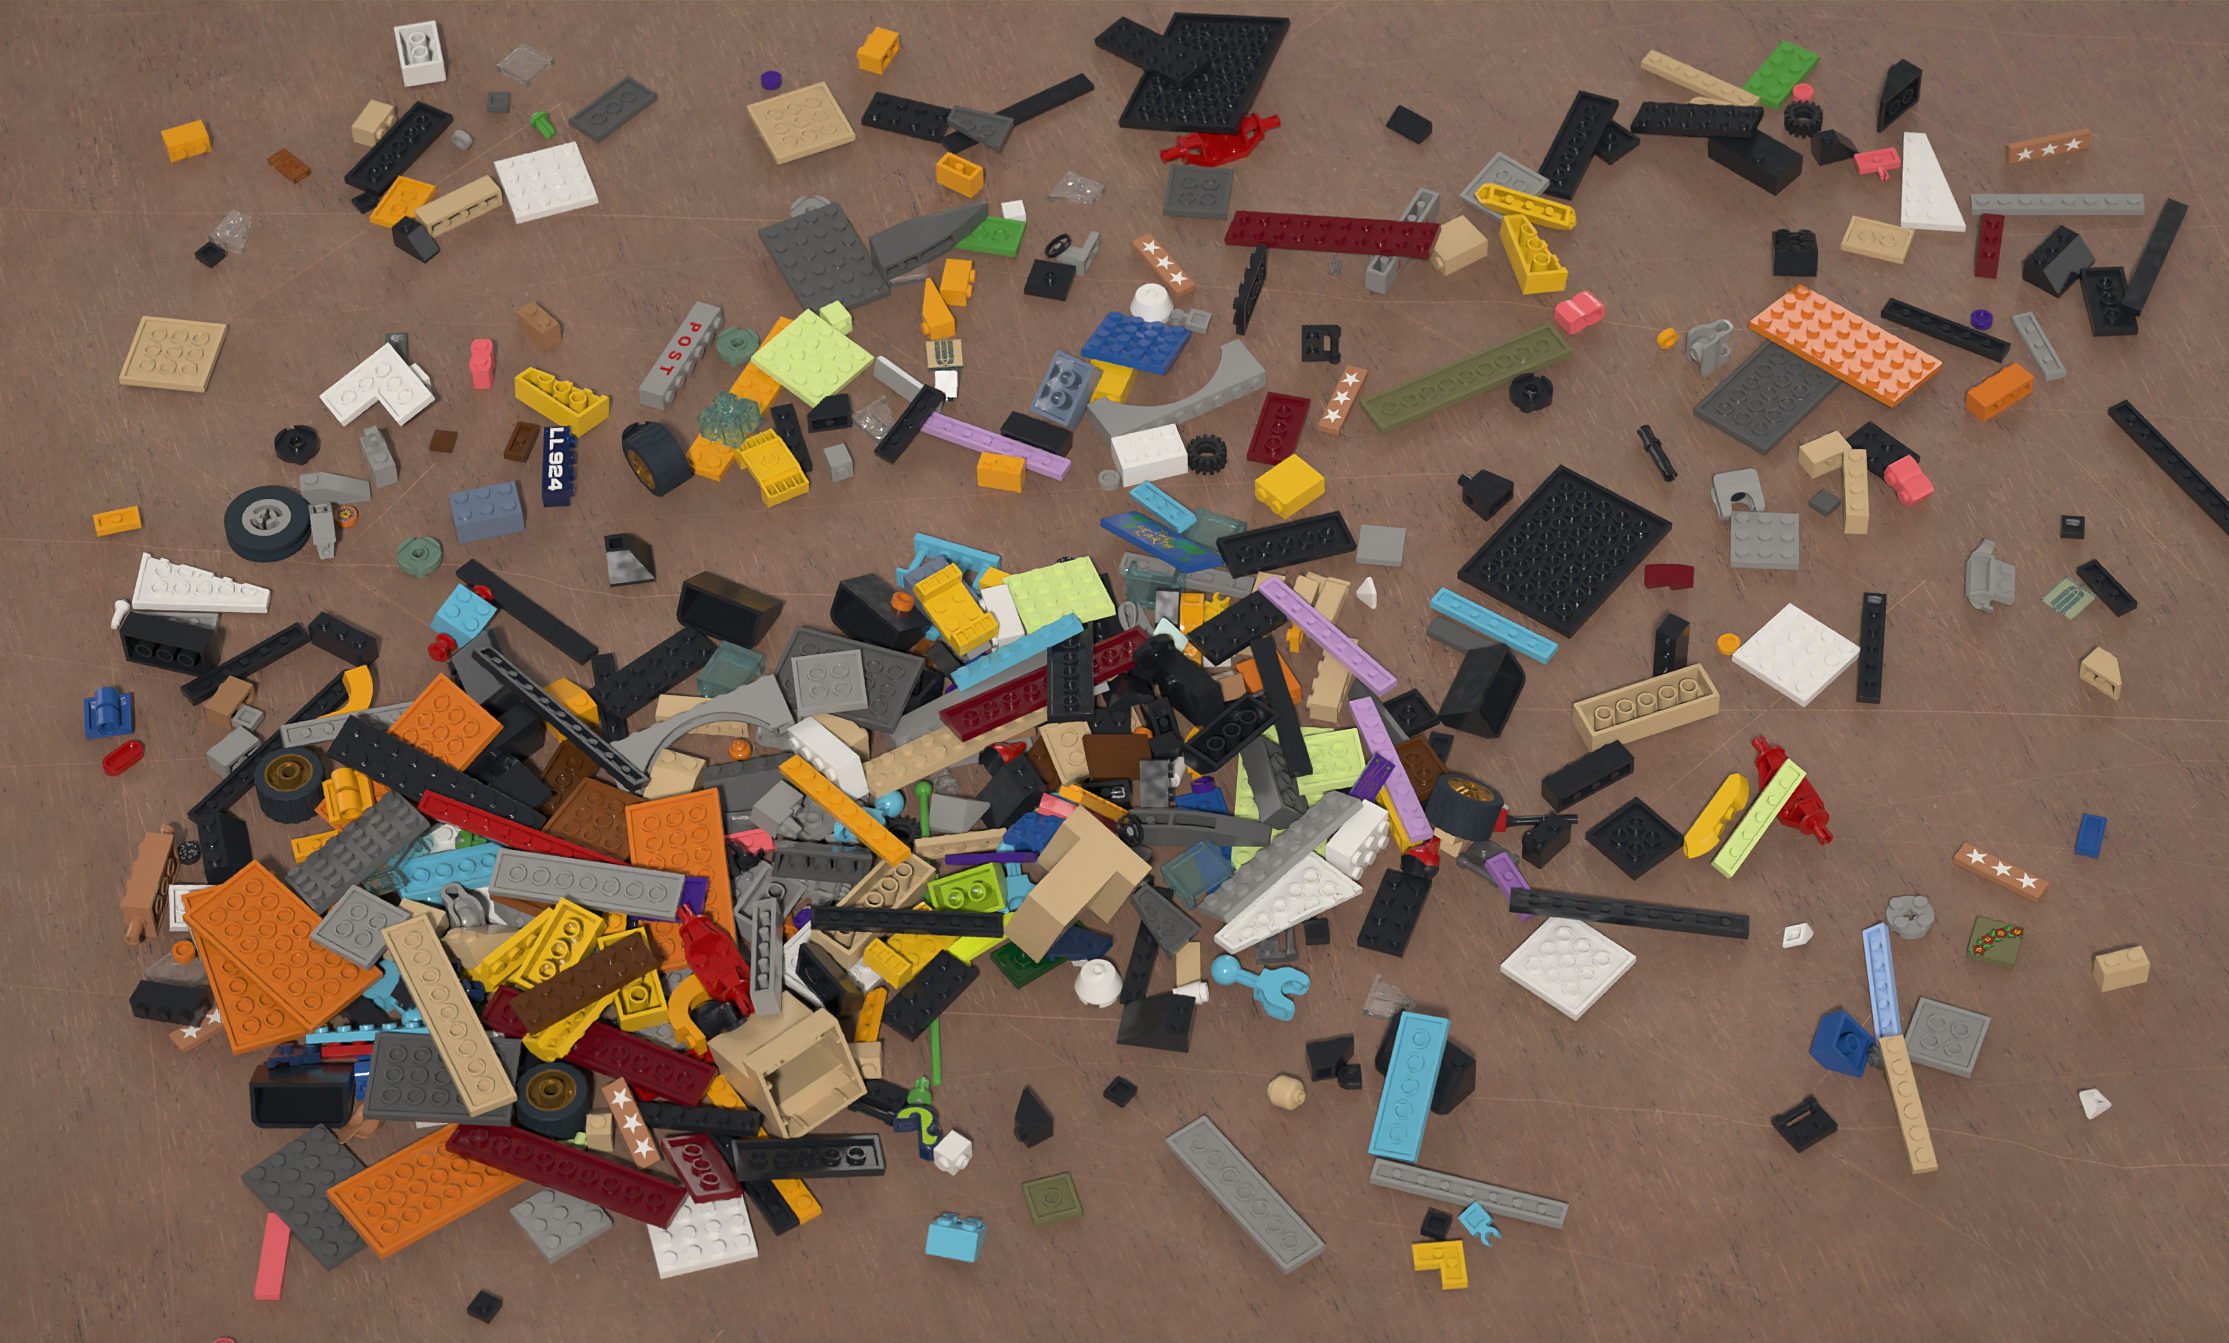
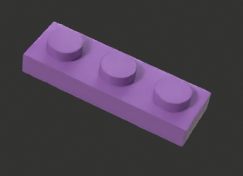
[1484,852,1537,922]

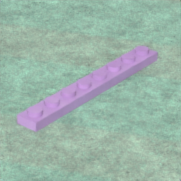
[919,412,1072,481]
[1258,575,1397,697]
[1348,696,1433,843]

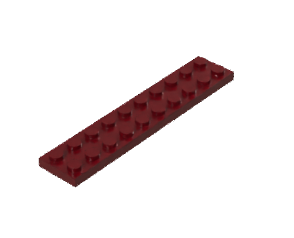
[1224,210,1442,259]
[939,625,1152,743]
[479,984,718,1108]
[445,1124,689,1230]

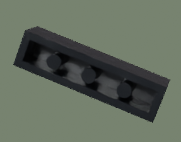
[1541,740,1635,813]

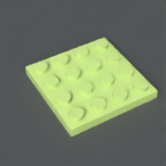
[751,309,874,408]
[1002,556,1116,635]

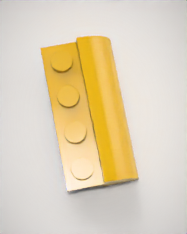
[472,907,554,992]
[521,989,620,1062]

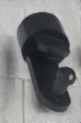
[690,1001,747,1038]

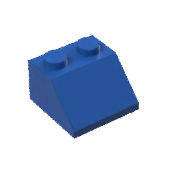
[1810,1010,1875,1078]

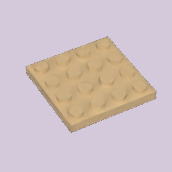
[746,82,856,165]
[119,316,228,393]

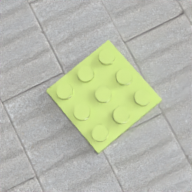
[1296,728,1366,795]

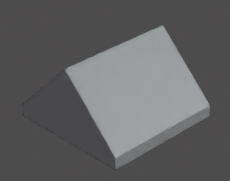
[929,793,990,835]

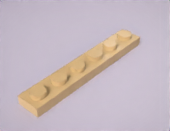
[1641,50,1760,107]
[1878,1035,1938,1174]

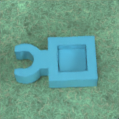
[1458,1201,1502,1247]

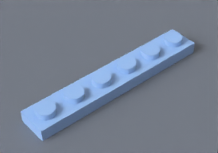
[1862,922,1902,1048]

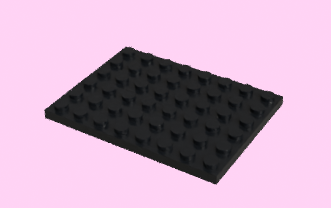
[1118,12,1291,134]
[1457,464,1673,639]

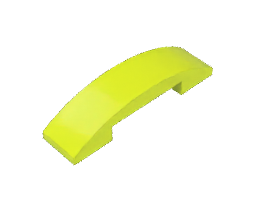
[946,911,1016,967]

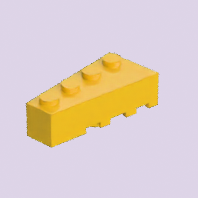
[1499,214,1568,295]
[515,367,609,438]

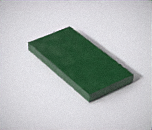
[990,920,1087,990]

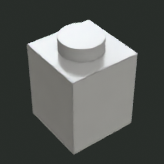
[823,443,854,482]

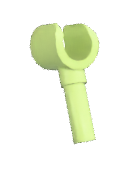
[556,1132,587,1151]

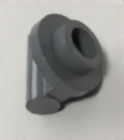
[1867,1046,1884,1070]

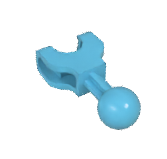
[834,790,904,843]
[996,841,1036,915]
[1210,955,1311,1021]
[362,959,425,1027]

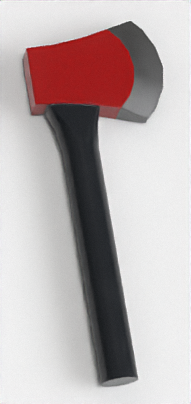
[1493,804,1578,832]

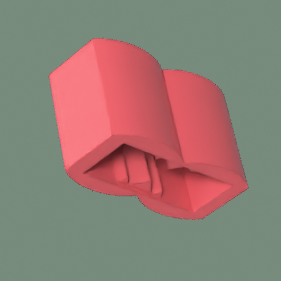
[1554,291,1605,335]
[470,339,495,389]
[1884,455,1934,508]

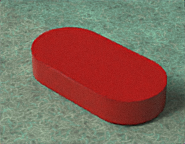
[102,740,144,776]

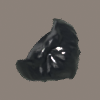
[728,841,762,872]

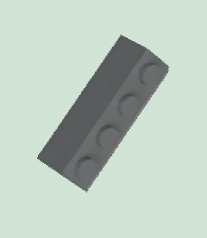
[1240,736,1309,830]
[701,752,801,813]
[771,839,872,884]

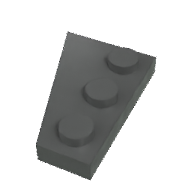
[947,105,1014,153]
[1130,883,1201,960]

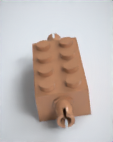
[120,825,181,945]

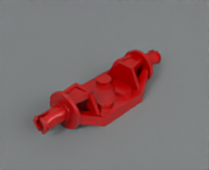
[1159,112,1281,168]
[1752,736,1833,845]
[677,904,755,1017]

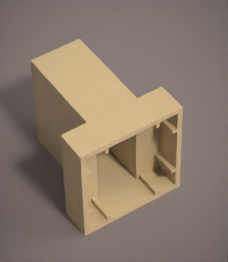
[1003,804,1152,963]
[707,991,867,1138]

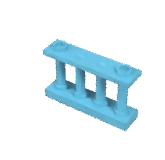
[895,532,1001,600]

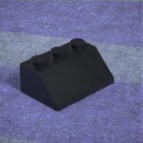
[2022,225,2095,299]
[195,812,252,885]
[795,943,864,1022]

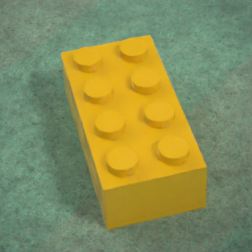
[513,897,607,991]
[597,927,669,1033]

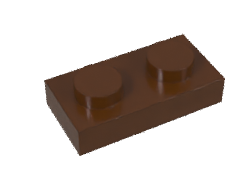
[503,422,539,463]

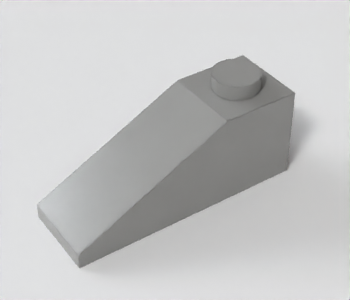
[300,472,371,508]

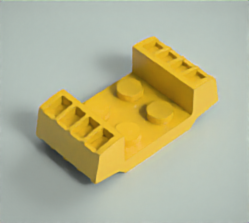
[732,428,809,508]
[912,563,999,657]
[862,902,959,990]

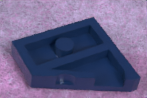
[1046,925,1113,961]
[267,1042,323,1068]

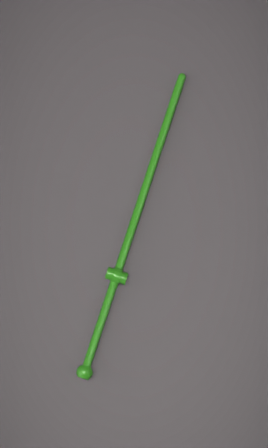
[914,781,942,1086]

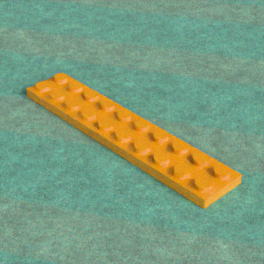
[685,316,794,482]

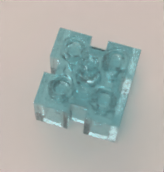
[696,390,762,449]

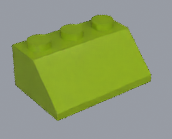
[927,862,1008,913]

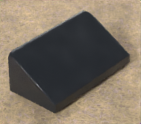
[1386,105,1432,145]

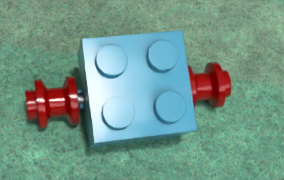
[428,583,497,662]

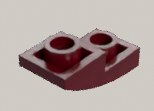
[1644,564,1695,591]

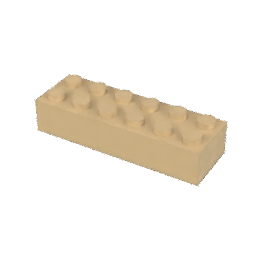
[1572,663,1720,754]
[809,852,936,972]

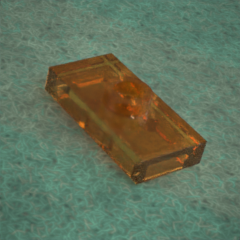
[267,148,311,184]

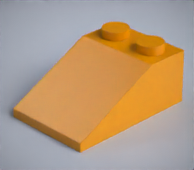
[531,677,599,743]

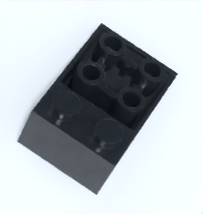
[1772,229,1818,277]

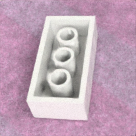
[787,716,869,801]

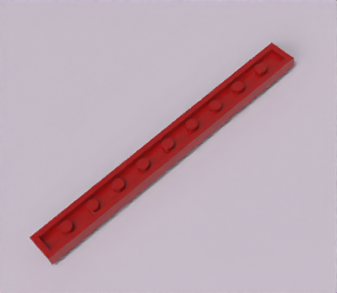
[416,790,637,868]

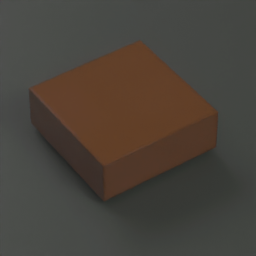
[429,430,457,453]

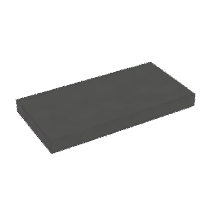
[568,76,658,144]

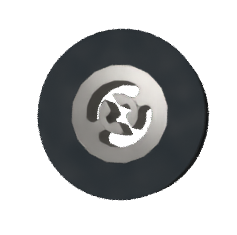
[224,485,312,563]

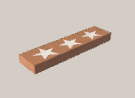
[2006,128,2091,164]
[1132,233,1195,298]
[1318,365,1368,436]
[1953,842,2049,903]
[169,1006,225,1055]
[601,1077,663,1172]

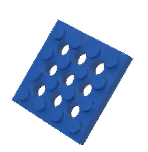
[1081,312,1192,376]

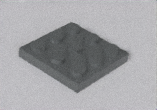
[1163,165,1234,220]

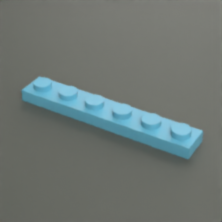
[1430,587,1558,665]
[950,612,1084,692]
[306,1022,430,1044]

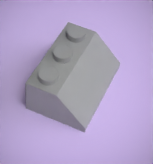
[734,863,808,939]

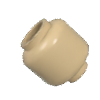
[1268,1075,1306,1110]

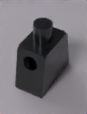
[1458,470,1514,522]

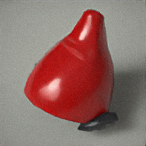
[978,741,1027,777]
[1400,836,1441,881]

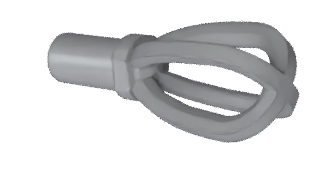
[1118,601,1137,631]

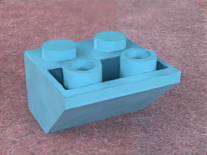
[925,1213,988,1263]

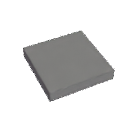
[1356,524,1406,567]

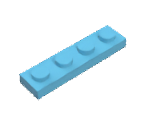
[1129,480,1197,533]

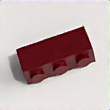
[1975,213,2005,279]

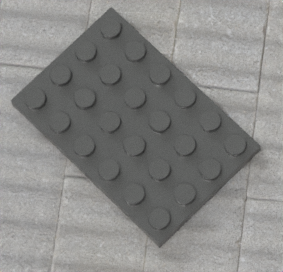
[758,202,890,317]
[1693,339,1844,456]
[773,626,926,734]
[284,790,431,915]
[362,1033,522,1126]
[241,1123,369,1272]

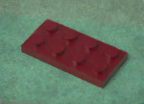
[1247,392,1311,466]
[660,1133,743,1204]

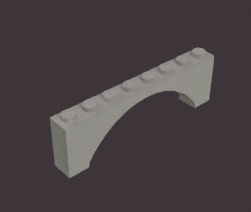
[1087,338,1266,449]
[608,674,795,797]

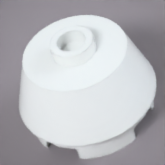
[1130,283,1174,324]
[1074,959,1123,1008]

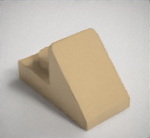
[1293,571,1328,608]
[1433,827,1470,857]

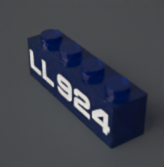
[542,426,576,507]

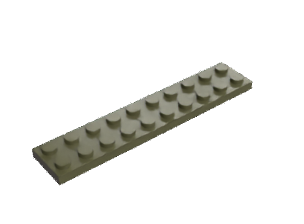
[1360,323,1572,435]

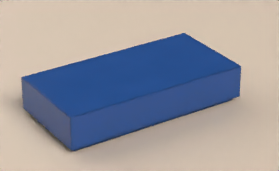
[2075,813,2107,859]

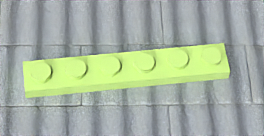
[1711,758,1807,879]

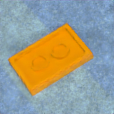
[369,175,437,228]

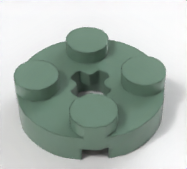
[716,327,759,367]
[397,536,443,578]

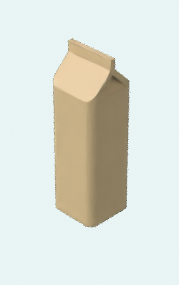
[1307,577,1351,638]

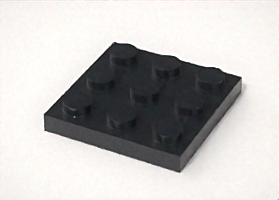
[1585,797,1684,881]

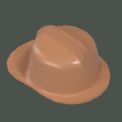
[337,1097,384,1145]

